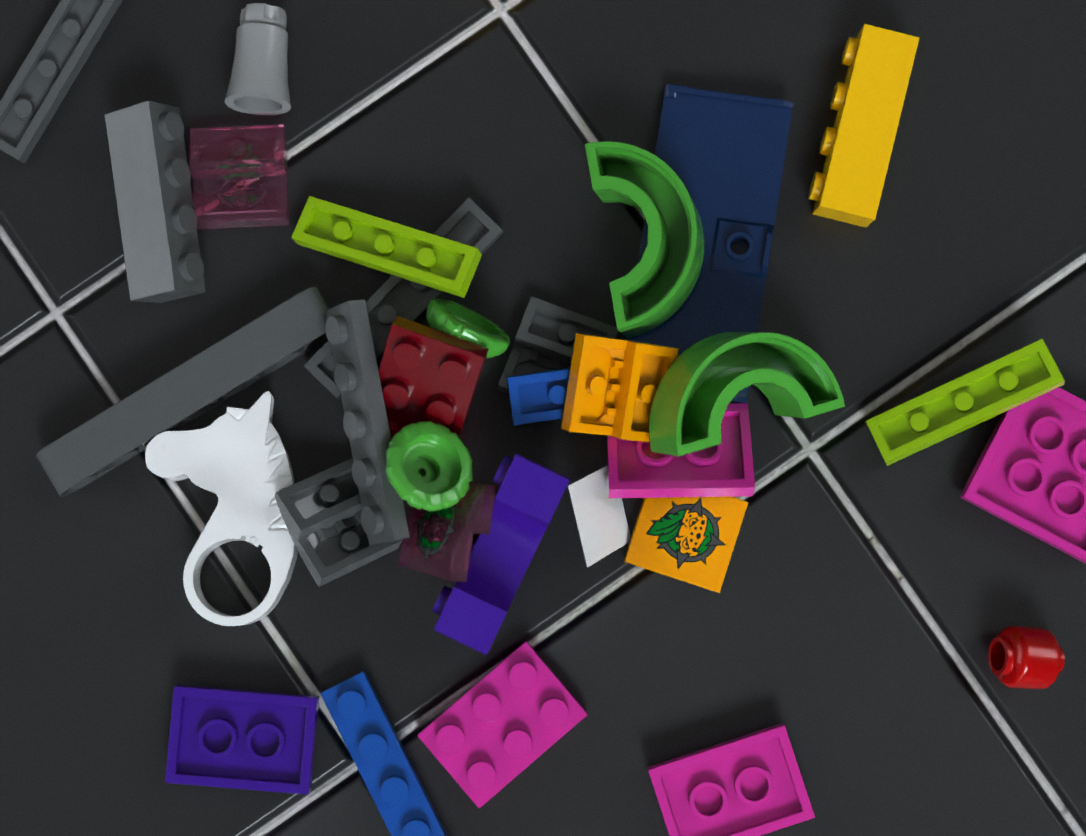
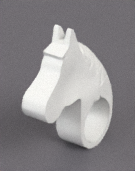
[145,391,298,626]

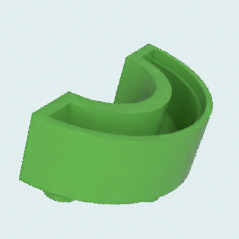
[585,141,705,339]
[649,332,845,456]

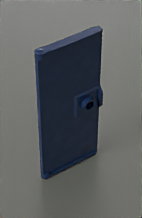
[625,84,794,404]

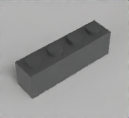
[104,101,206,303]

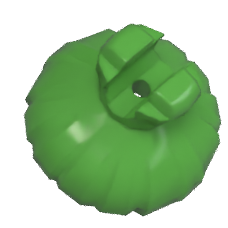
[426,298,510,358]
[386,421,473,511]

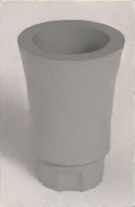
[225,3,291,115]

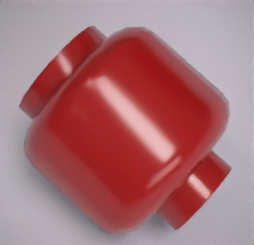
[988,626,1065,689]

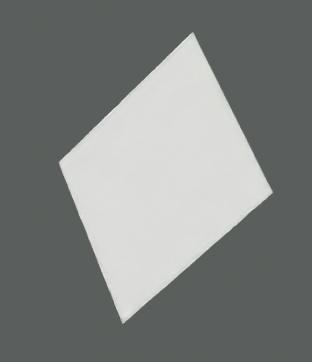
[568,465,631,567]

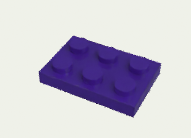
[165,684,320,795]

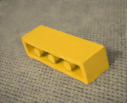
[808,24,920,228]

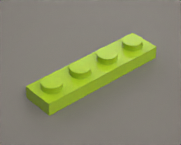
[291,196,482,298]
[866,338,1065,466]

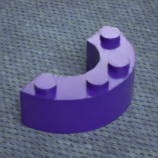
[432,453,570,655]

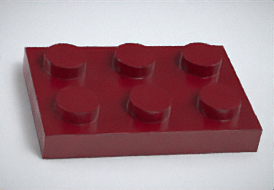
[379,316,489,439]

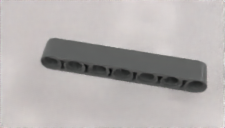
[35,287,330,497]

